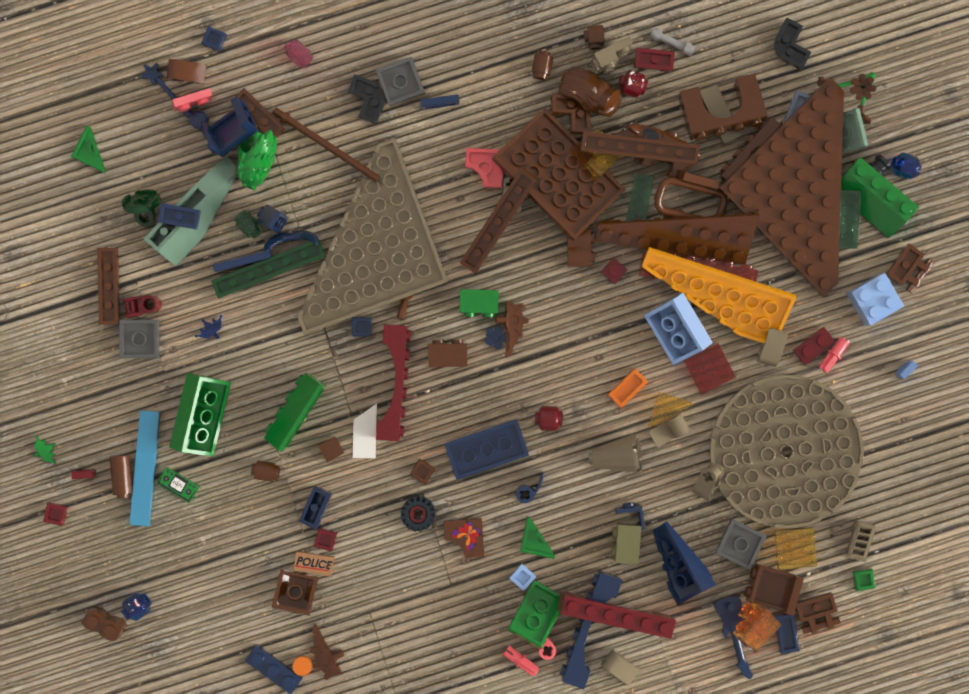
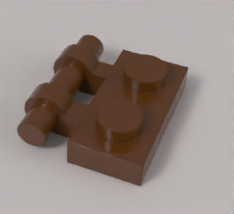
[886,243,934,294]
[796,592,841,634]

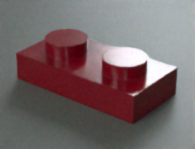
[634,48,675,72]
[792,327,835,366]

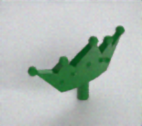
[33,435,57,464]

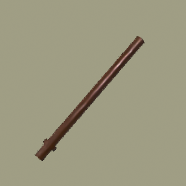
[272,107,380,182]

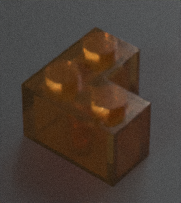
[733,603,781,653]

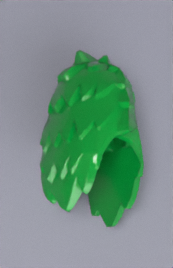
[236,125,277,190]

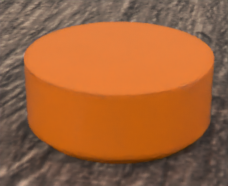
[293,655,312,676]

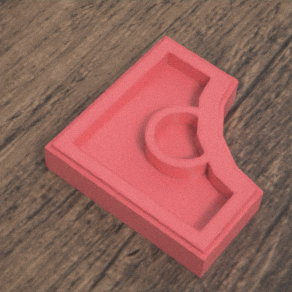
[465,148,503,189]

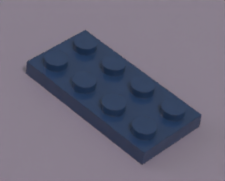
[444,419,529,480]

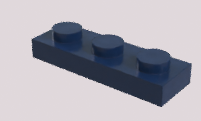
[245,644,303,694]

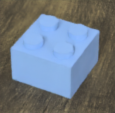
[846,273,904,326]

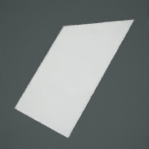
[353,404,377,458]

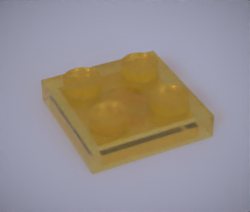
[774,527,817,570]

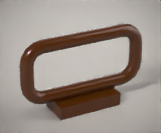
[654,170,728,217]

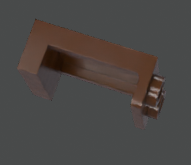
[744,563,804,616]

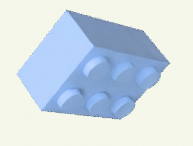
[644,293,713,365]

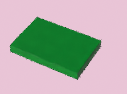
[507,580,560,649]

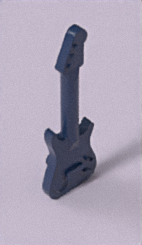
[714,596,753,679]

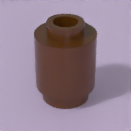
[531,51,553,80]
[251,460,280,482]

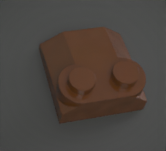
[272,569,318,616]

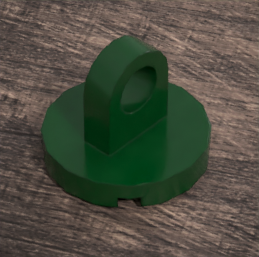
[121,189,161,227]

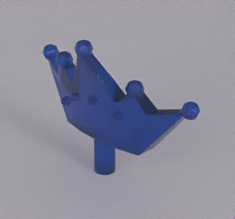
[195,315,223,339]

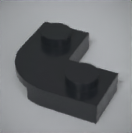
[774,17,812,70]
[348,74,385,125]

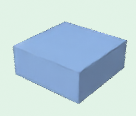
[509,563,536,591]

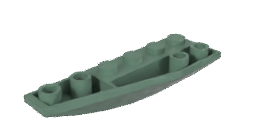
[144,156,237,266]

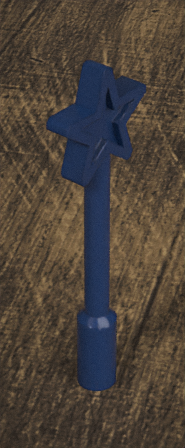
[141,63,193,118]

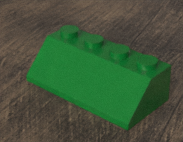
[841,157,919,238]
[169,372,231,456]
[264,373,327,452]

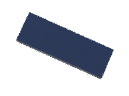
[213,248,272,272]

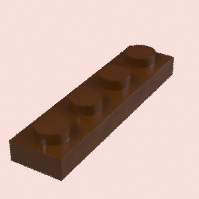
[97,247,120,325]

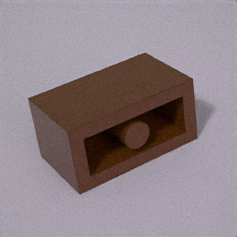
[428,340,468,367]

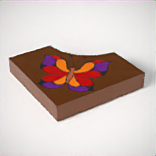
[444,518,484,558]

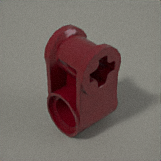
[122,295,162,318]

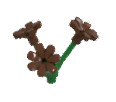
[816,72,876,125]

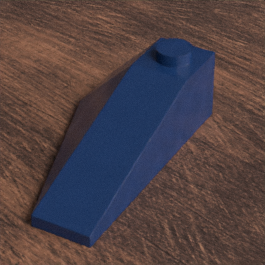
[653,522,716,605]

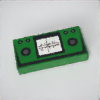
[156,467,200,503]

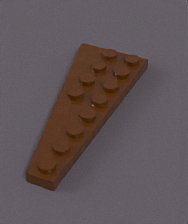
[595,212,759,265]

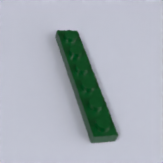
[211,239,326,299]

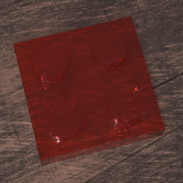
[683,343,736,395]

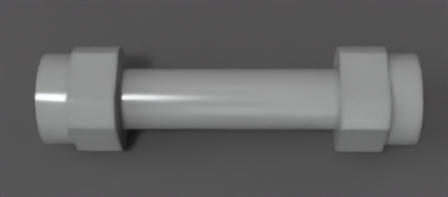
[649,27,696,57]

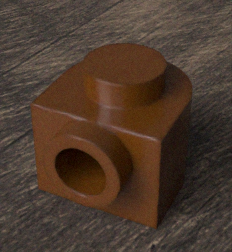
[584,25,605,50]

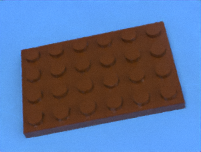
[491,108,626,241]

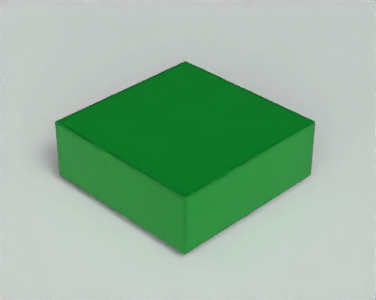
[852,568,876,591]

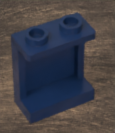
[201,96,258,157]

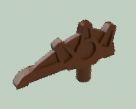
[495,301,529,358]
[311,623,344,680]

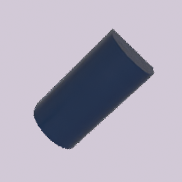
[299,486,332,530]

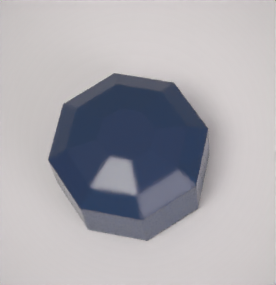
[189,110,209,130]

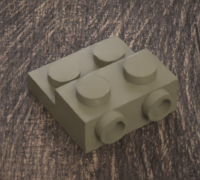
[590,36,633,75]

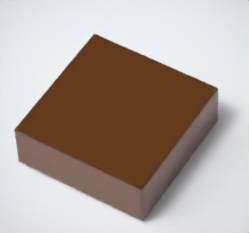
[318,436,344,462]
[410,458,436,485]

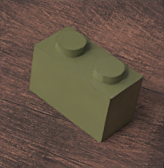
[611,522,641,565]

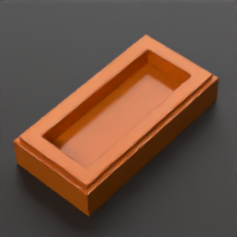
[607,368,648,408]

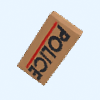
[293,551,335,576]

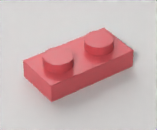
[172,88,212,112]

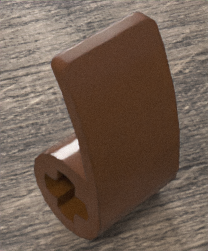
[167,59,206,84]

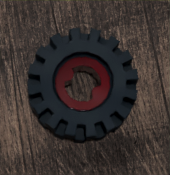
[401,496,436,532]

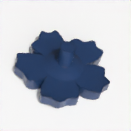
[485,326,506,349]

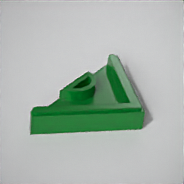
[71,125,106,173]
[520,516,555,559]

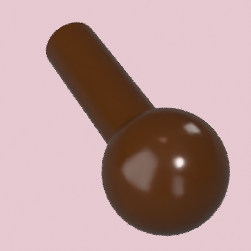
[397,295,414,320]

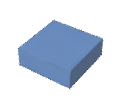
[895,361,918,379]

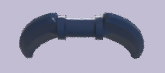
[264,230,318,252]

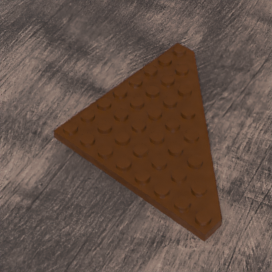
[719,77,844,297]

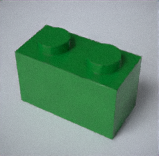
[459,289,499,317]

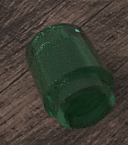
[234,210,262,239]

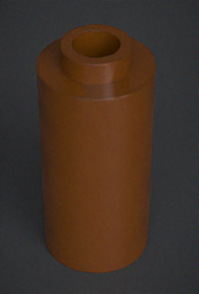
[109,455,132,499]

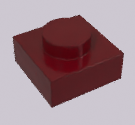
[601,257,627,285]

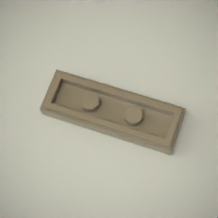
[700,84,742,145]

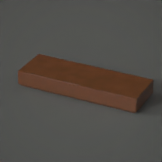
[236,88,285,138]

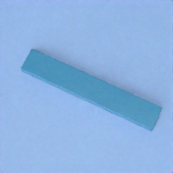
[129,410,161,526]

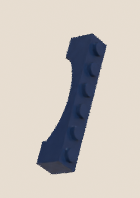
[559,570,622,689]

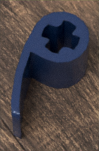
[516,470,544,503]

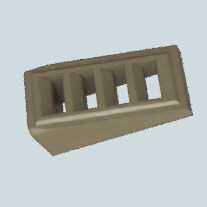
[846,520,876,562]

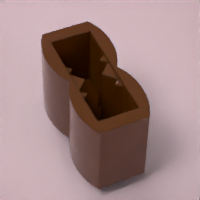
[567,228,595,268]
[81,606,127,641]

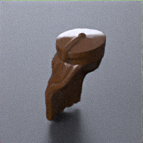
[559,66,622,117]

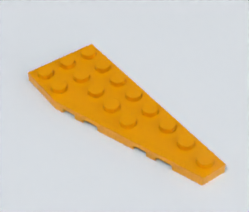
[642,247,796,344]

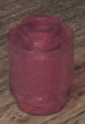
[285,39,314,68]

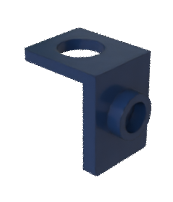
[615,502,645,530]

